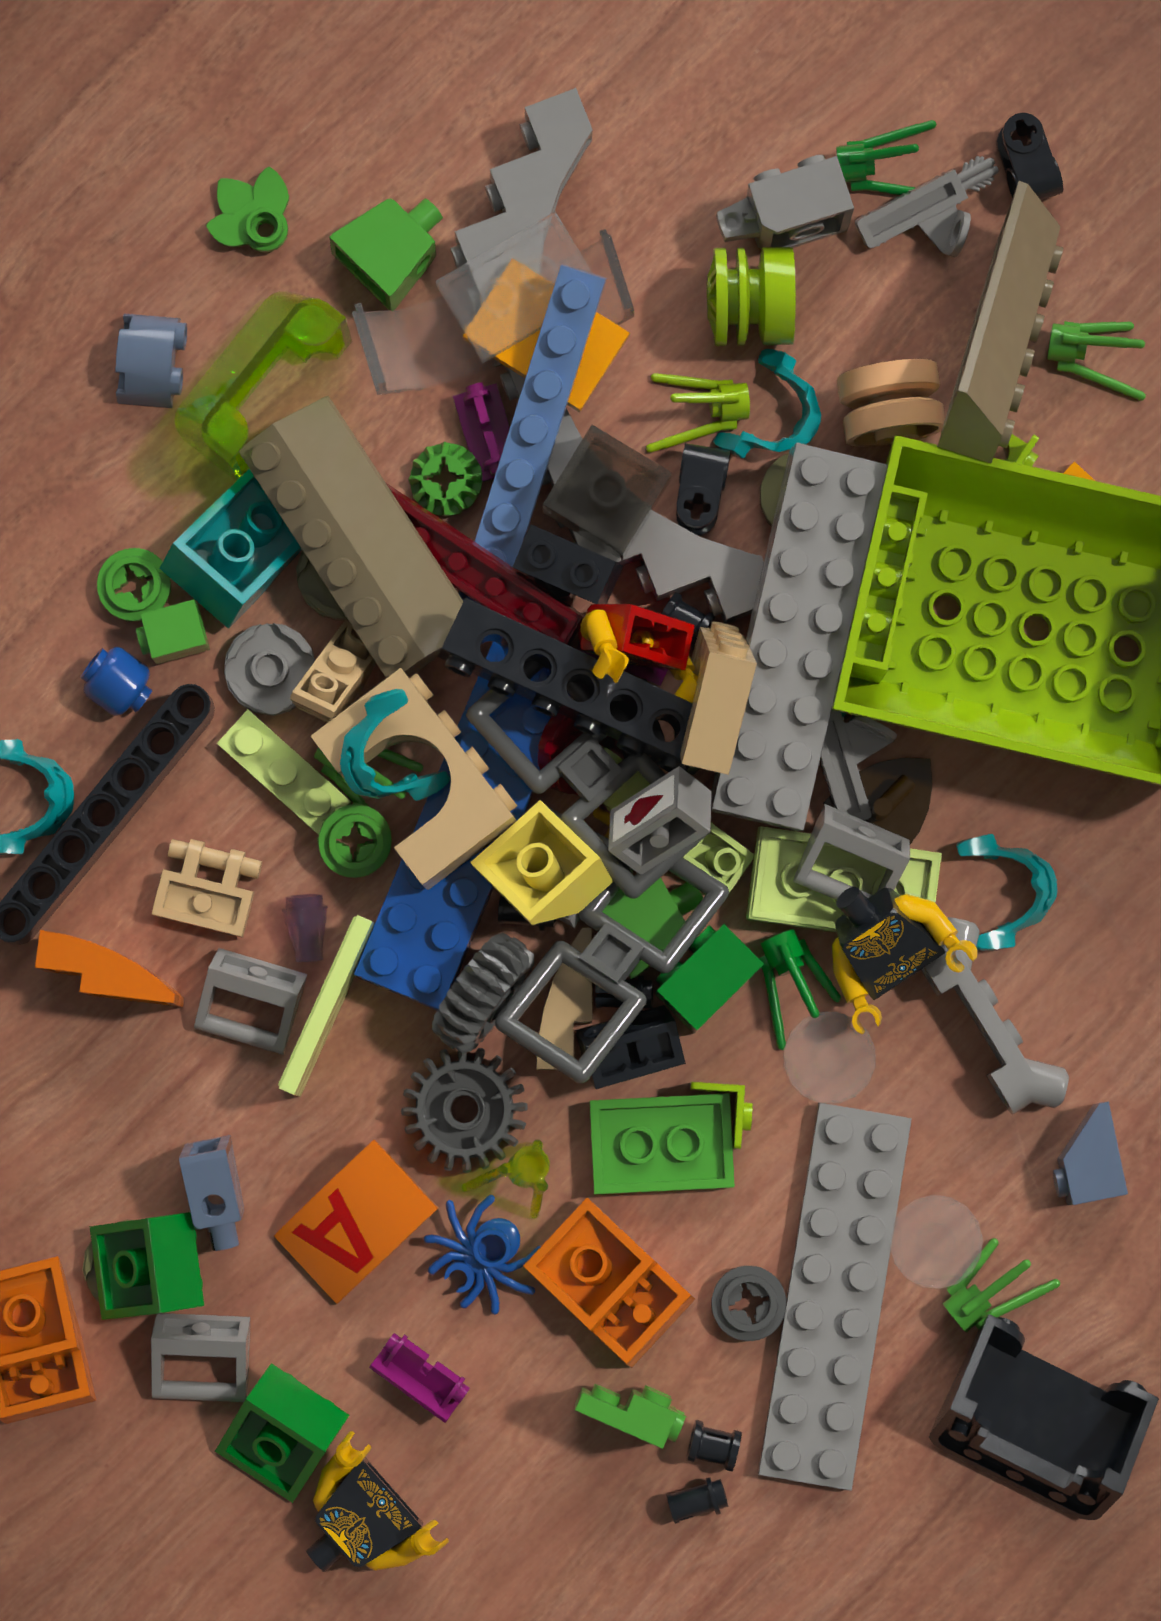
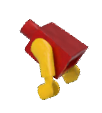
[578,604,698,703]

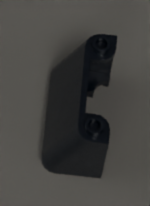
[929,1314,1159,1520]

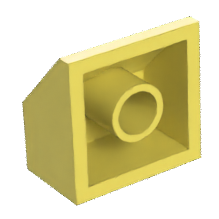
[470,800,613,925]

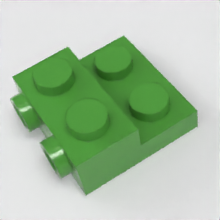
[575,1384,686,1449]

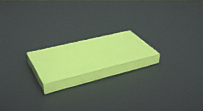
[746,826,942,932]
[278,915,374,1097]

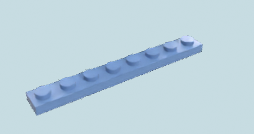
[458,264,607,605]

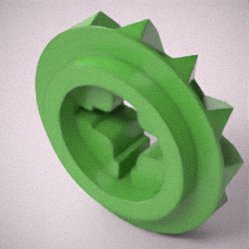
[408,442,482,516]
[97,548,171,622]
[317,803,392,878]

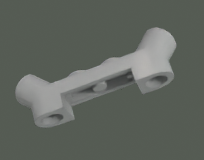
[921,917,1069,1115]

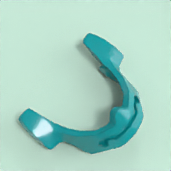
[713,349,822,458]
[340,689,451,801]
[0,739,74,855]
[956,834,1058,951]

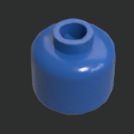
[81,647,152,716]

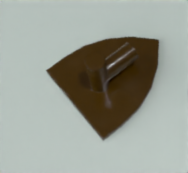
[823,758,933,844]

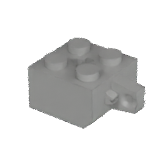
[716,155,854,249]

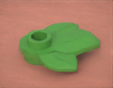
[206,167,289,252]

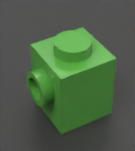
[136,599,210,664]

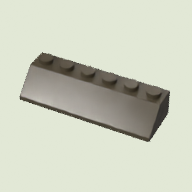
[937,181,1064,463]
[238,396,463,678]

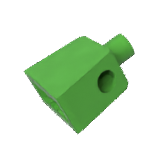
[329,198,443,312]
[603,878,703,980]

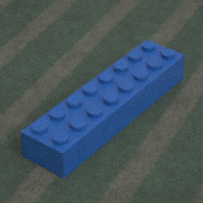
[354,642,572,1010]

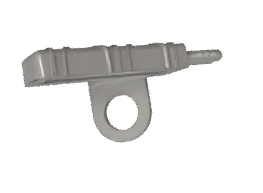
[855,156,999,257]
[820,709,897,820]

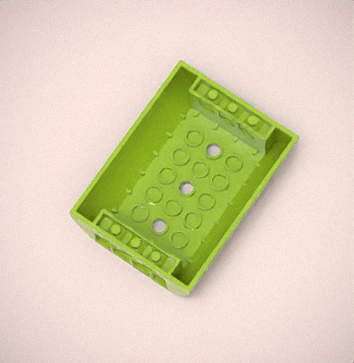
[832,435,1161,786]

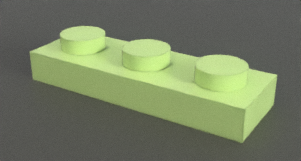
[217,709,351,835]

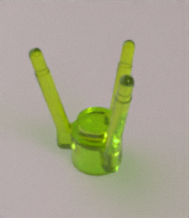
[462,1140,550,1219]

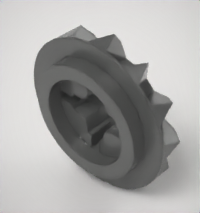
[712,1266,787,1341]

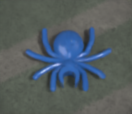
[424,1195,541,1315]

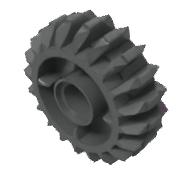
[432,932,535,1054]
[401,1048,528,1173]

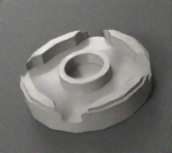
[224,623,315,716]

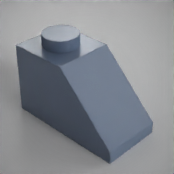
[1053,1102,1128,1205]

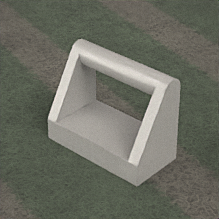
[793,804,910,900]
[194,948,307,1055]
[151,1313,250,1402]

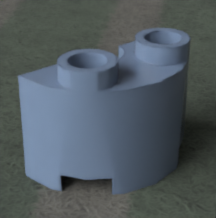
[115,314,187,408]

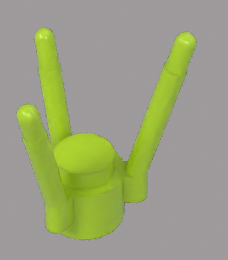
[646,373,750,453]

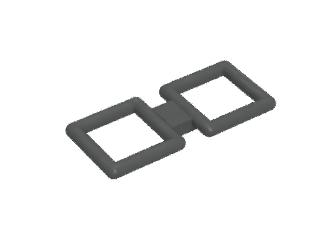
[466,661,711,899]
[495,858,729,1083]

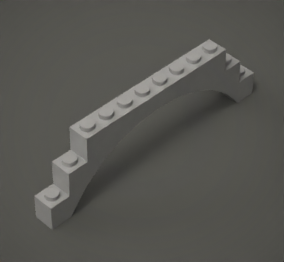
[450,88,764,624]

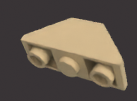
[290,619,376,723]

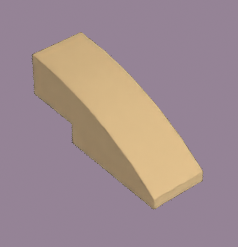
[536,928,592,1070]

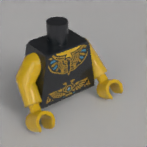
[832,887,978,1034]
[306,1431,449,1572]

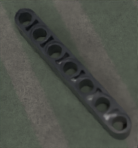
[0,684,215,945]

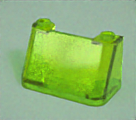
[175,291,352,481]

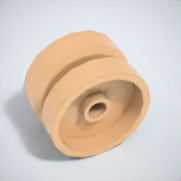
[836,359,945,447]

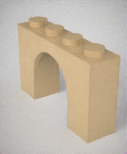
[673,622,757,775]
[311,668,517,890]

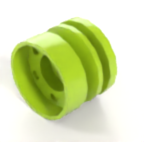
[707,247,796,346]

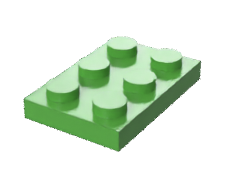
[590,1094,735,1194]

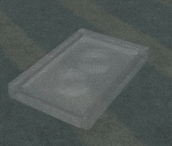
[435,211,603,363]

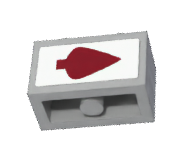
[608,766,711,875]

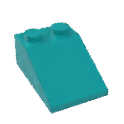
[159,468,302,629]

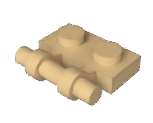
[152,839,262,938]

